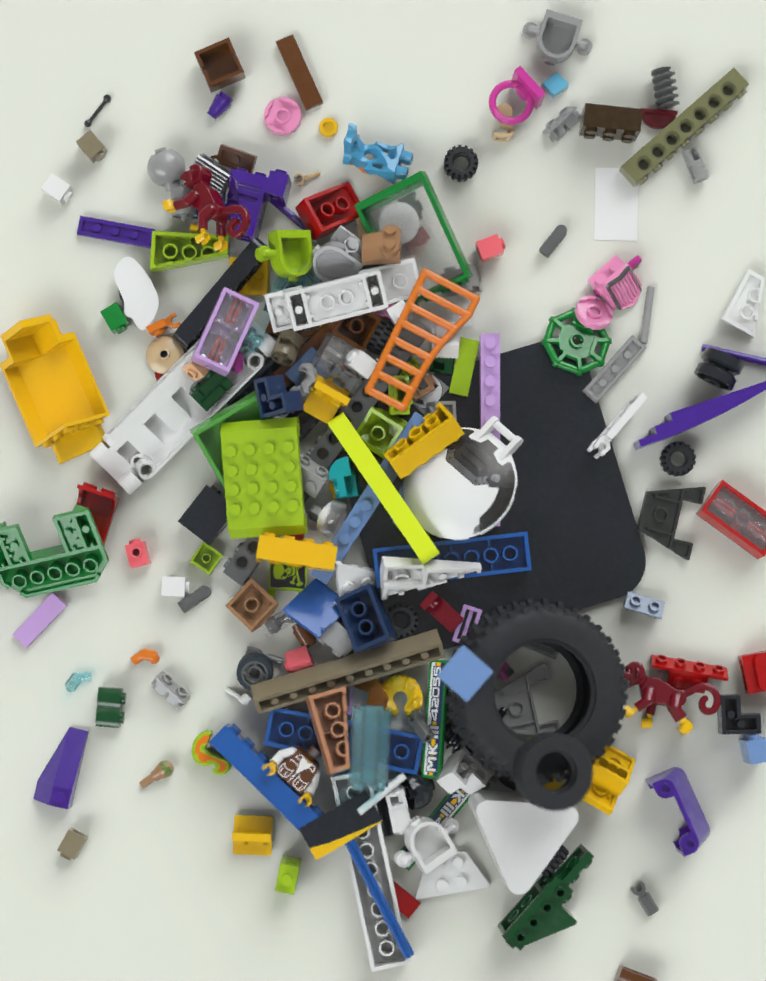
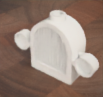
[394,816,459,874]

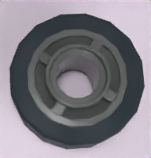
[236,652,274,691]

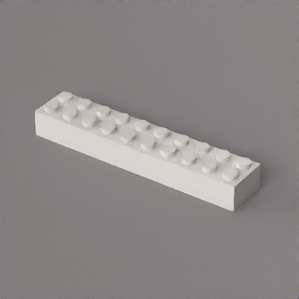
[331,768,410,972]

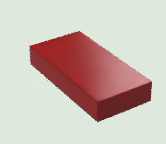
[393,880,421,919]

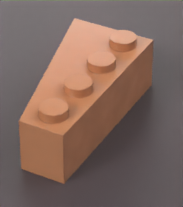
[306,686,350,776]

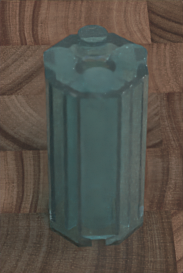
[348,705,392,791]

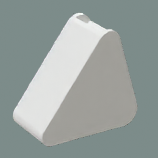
[468,790,579,895]

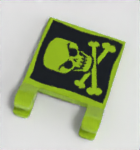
[267,563,308,599]

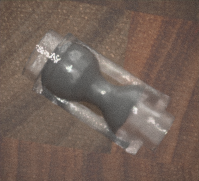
[261,611,296,637]

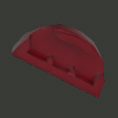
[640,108,678,130]

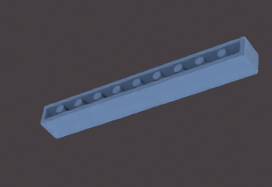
[311,412,424,585]

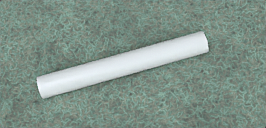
[356,773,407,816]

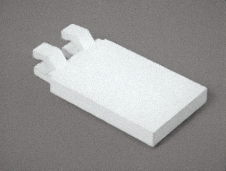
[587,392,648,459]

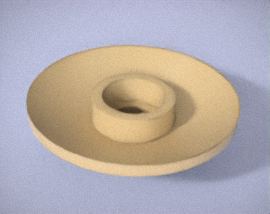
[146,336,184,374]

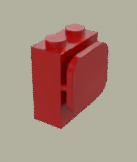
[738,650,766,694]

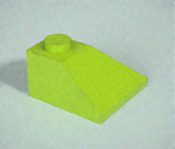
[357,406,408,459]

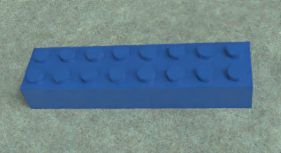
[373,532,532,588]
[264,707,423,775]
[209,723,325,830]

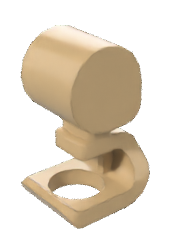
[492,103,515,142]

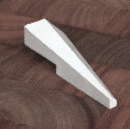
[380,556,482,600]

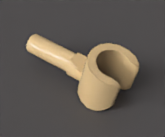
[293,171,320,186]

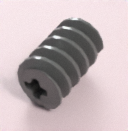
[651,66,680,110]

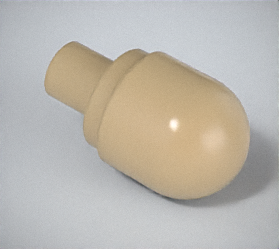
[355,217,367,240]

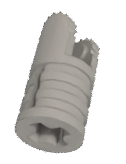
[682,147,710,184]

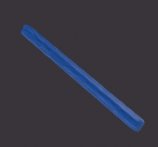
[345,839,414,959]

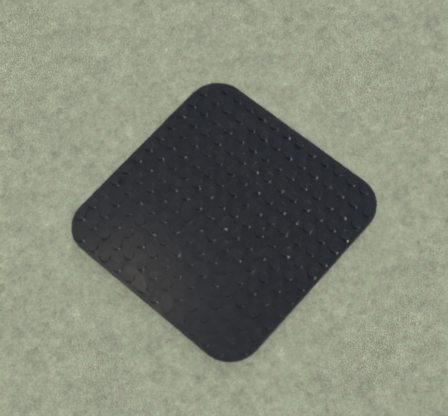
[331,342,646,650]

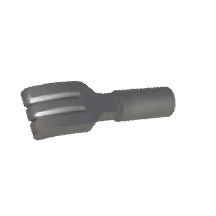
[245,646,283,665]

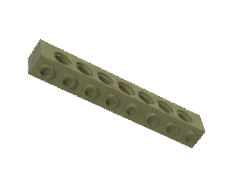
[619,68,749,187]

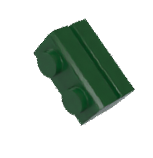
[188,370,234,411]

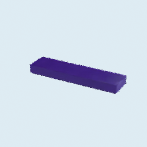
[77,216,155,249]

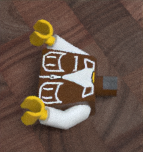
[262,744,321,808]

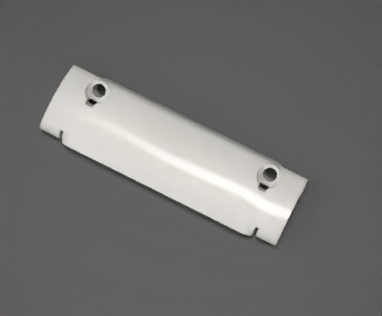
[89,320,276,495]

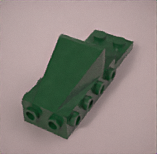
[497,844,594,951]

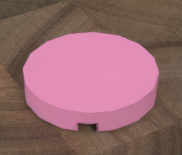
[264,97,302,136]
[575,296,613,330]

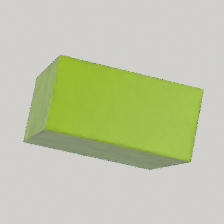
[190,541,224,575]

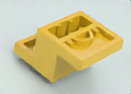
[582,745,636,816]

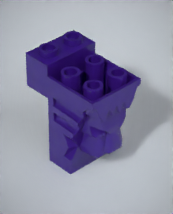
[225,167,292,243]

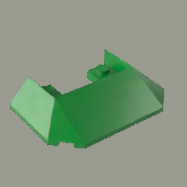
[0,504,109,598]

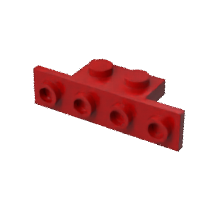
[650,654,729,694]

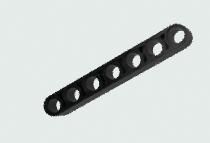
[172,237,267,350]

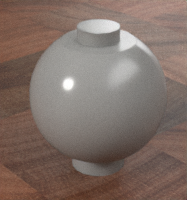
[147,147,185,191]

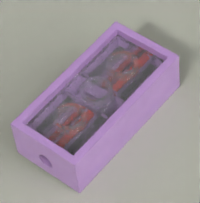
[191,287,260,377]

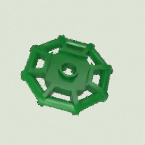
[541,307,612,376]

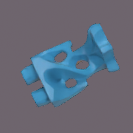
[342,123,413,184]

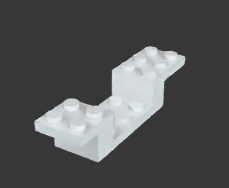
[264,257,421,333]

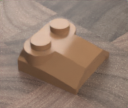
[361,225,402,265]
[225,578,279,632]

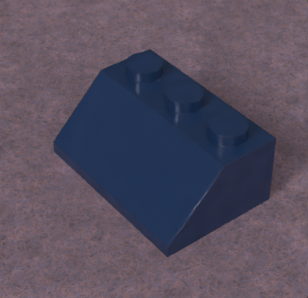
[335,583,397,653]

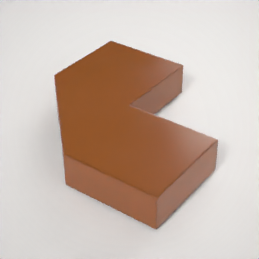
[354,678,389,717]

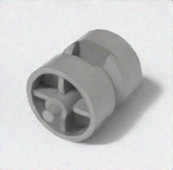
[170,184,197,222]

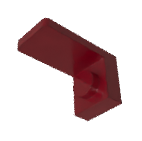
[420,591,464,633]

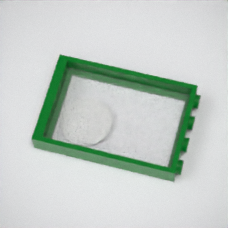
[354,171,473,306]

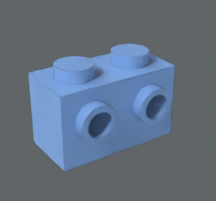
[739,734,766,765]

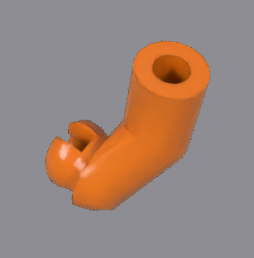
[130,648,160,666]

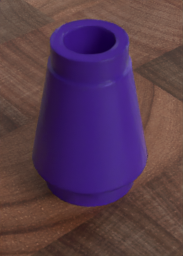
[207,91,233,120]

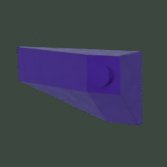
[33,727,89,809]

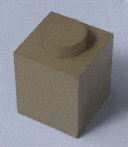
[76,130,108,163]
[57,827,88,860]

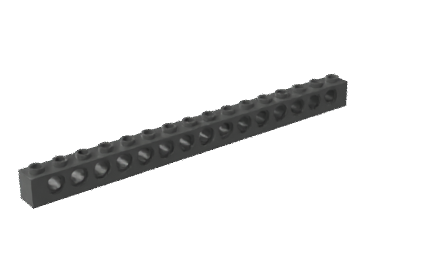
[223,328,425,586]

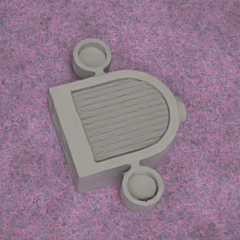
[523,9,592,66]
[311,236,364,284]

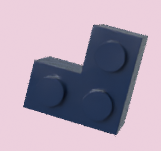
[253,375,304,419]

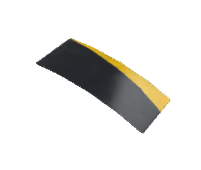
[299,790,382,860]

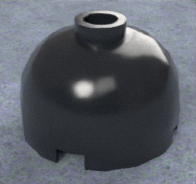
[401,771,435,811]

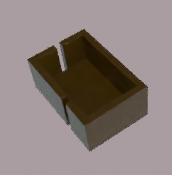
[579,103,643,143]

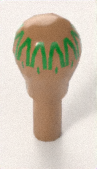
[139,760,174,788]

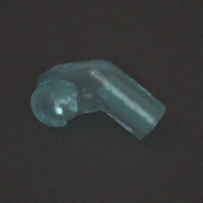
[65,672,92,692]

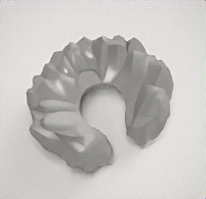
[289,363,317,402]

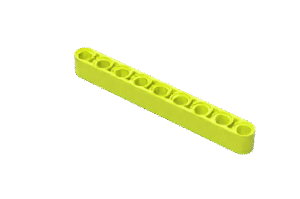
[327,412,440,564]

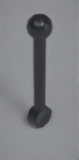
[84,94,111,127]

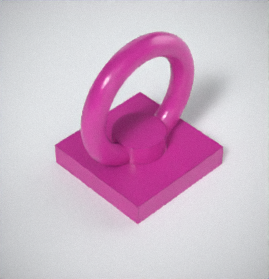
[489,66,546,125]

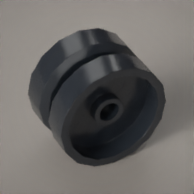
[694,347,744,391]

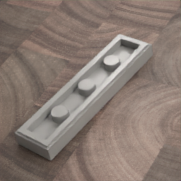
[582,335,647,403]

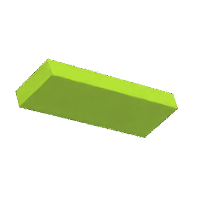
[449,337,479,397]

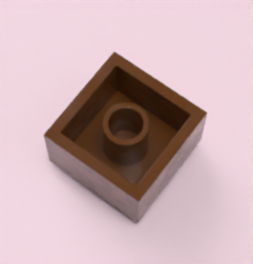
[325,312,382,351]

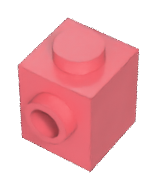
[475,234,506,263]
[125,538,151,568]
[284,645,315,673]

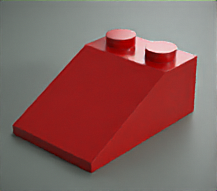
[295,181,360,241]

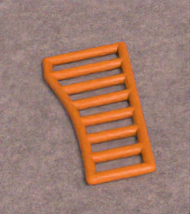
[364,268,480,412]

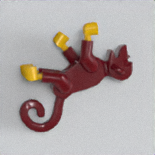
[162,164,251,252]
[623,661,721,735]

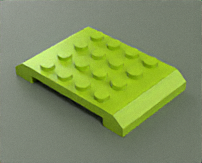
[220,417,308,539]

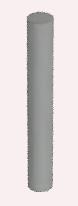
[640,286,655,344]

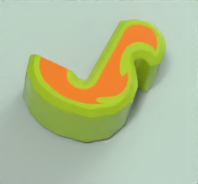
[191,730,232,775]

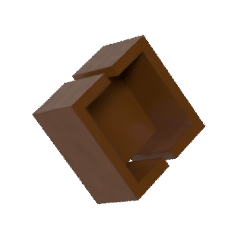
[194,37,245,93]

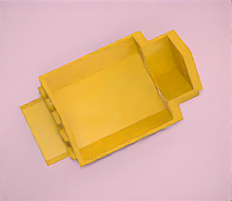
[0,314,110,464]

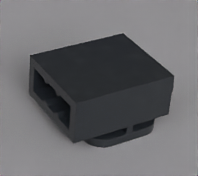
[178,485,228,546]

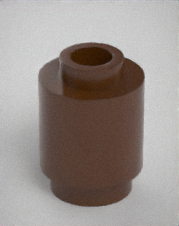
[292,623,317,648]

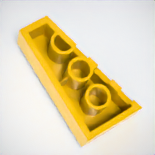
[384,402,465,479]
[256,532,338,572]

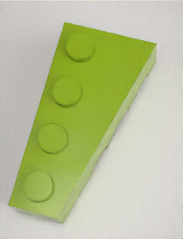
[150,231,231,273]

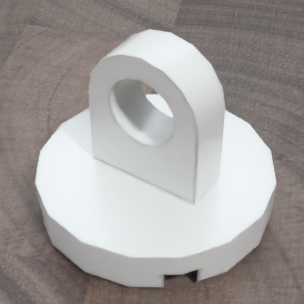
[310,499,348,537]

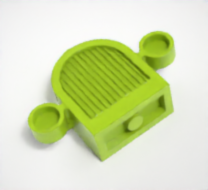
[255,230,316,282]

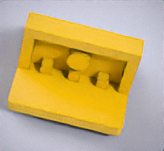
[232,815,273,856]

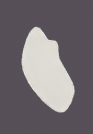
[114,257,159,330]

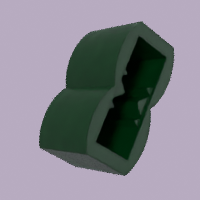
[95,687,127,728]

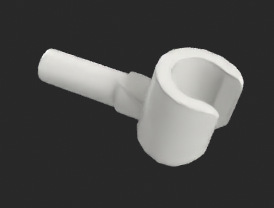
[226,688,253,705]

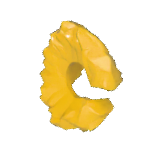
[381,674,423,716]

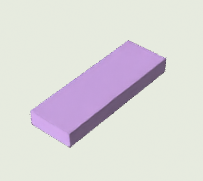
[13,593,67,648]

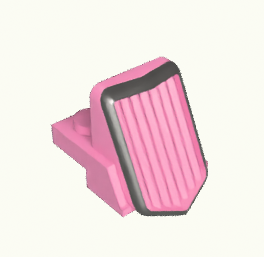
[588,255,642,310]

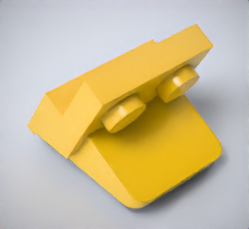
[303,374,350,424]

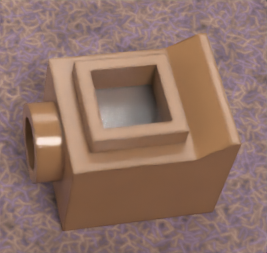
[409,373,436,402]

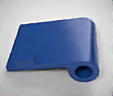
[282,578,343,639]

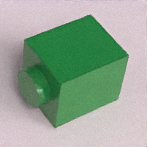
[100,302,130,334]

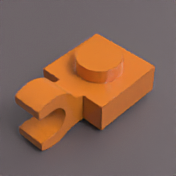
[146,313,181,337]

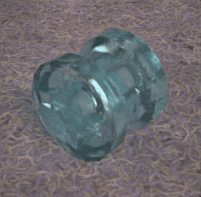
[242,327,264,351]

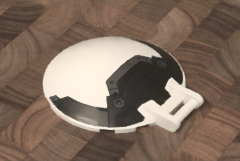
[403,416,523,540]

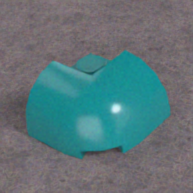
[329,456,362,500]

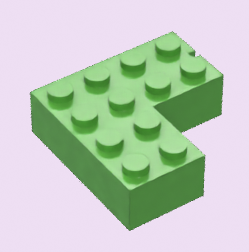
[189,391,274,490]

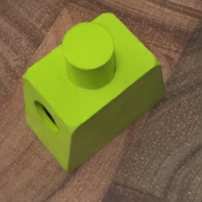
[275,854,302,895]

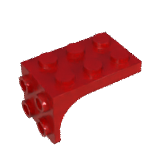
[76,482,120,545]

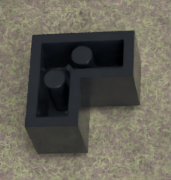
[717,694,761,735]

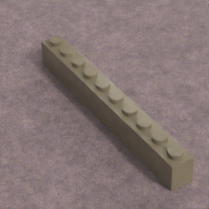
[250,629,445,714]

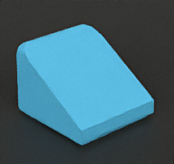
[542,73,569,99]

